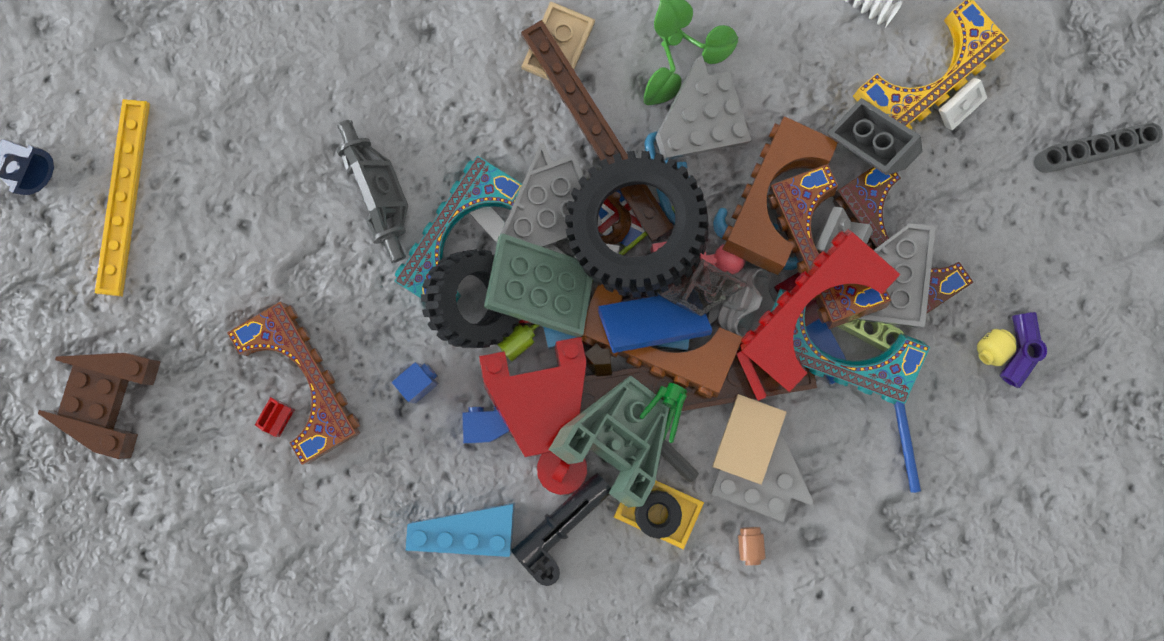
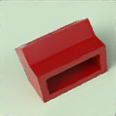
[255,397,295,437]

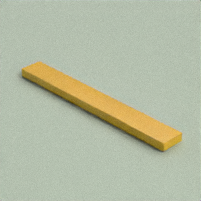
[94,99,150,297]

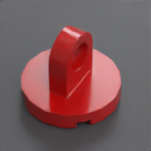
[537,452,587,495]

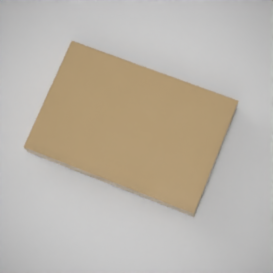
[521,1,595,81]
[712,394,787,485]

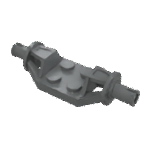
[337,120,409,263]

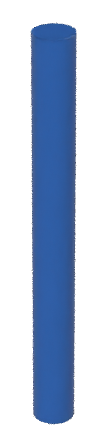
[894,401,921,493]

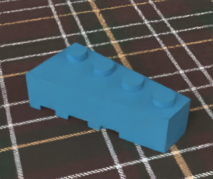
[405,502,515,557]

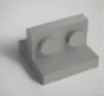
[814,207,873,254]

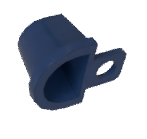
[0,139,54,195]

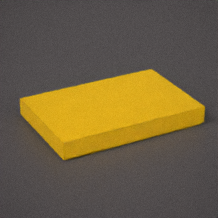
[613,480,704,550]

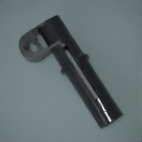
[511,472,611,586]

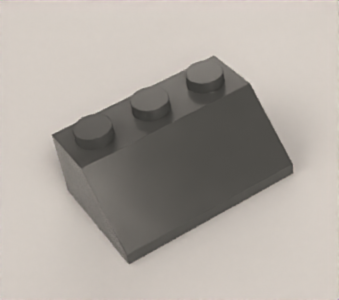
[827,98,923,175]

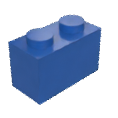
[391,362,439,403]

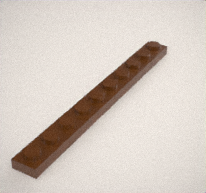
[521,20,674,242]

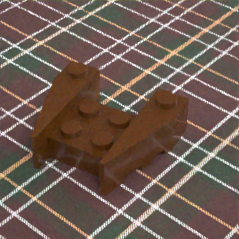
[38,353,161,459]

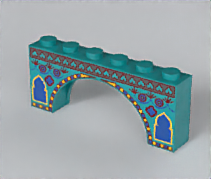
[394,156,522,303]
[771,288,930,404]

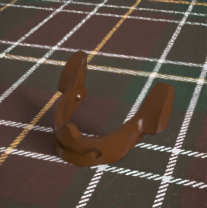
[600,192,631,245]

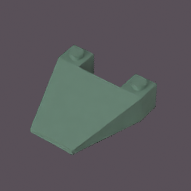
[549,376,669,508]

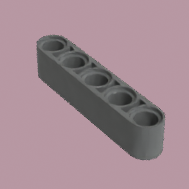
[1034,122,1163,173]

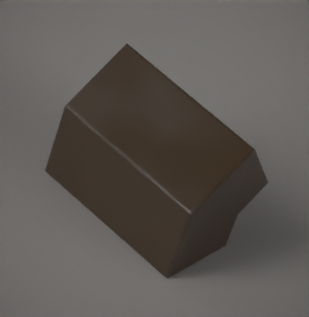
[585,344,612,377]

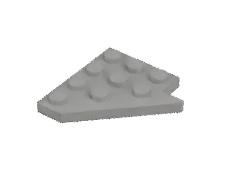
[500,142,602,247]

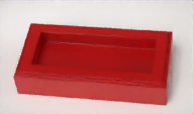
[736,351,767,401]

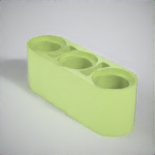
[837,320,904,352]

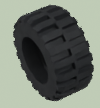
[421,249,521,348]

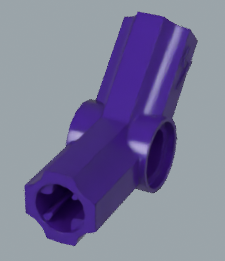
[999,312,1047,388]

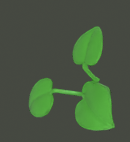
[644,0,739,105]

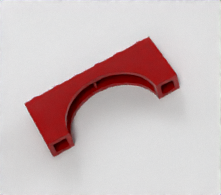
[741,229,901,392]

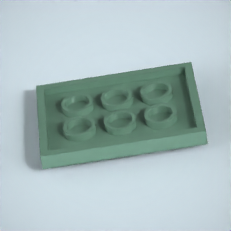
[484,233,593,337]

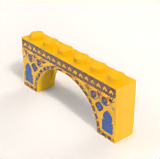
[853,0,1009,129]

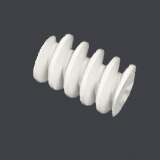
[845,0,902,28]

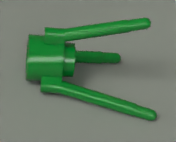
[639,383,687,443]

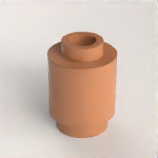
[738,527,766,565]

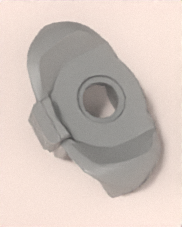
[718,267,775,337]

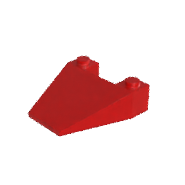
[479,337,586,457]

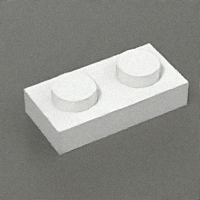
[939,78,987,130]

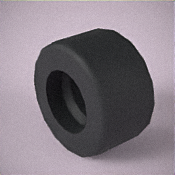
[634,490,682,539]

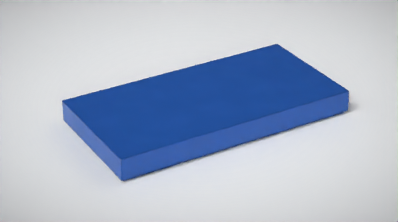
[598,290,712,353]

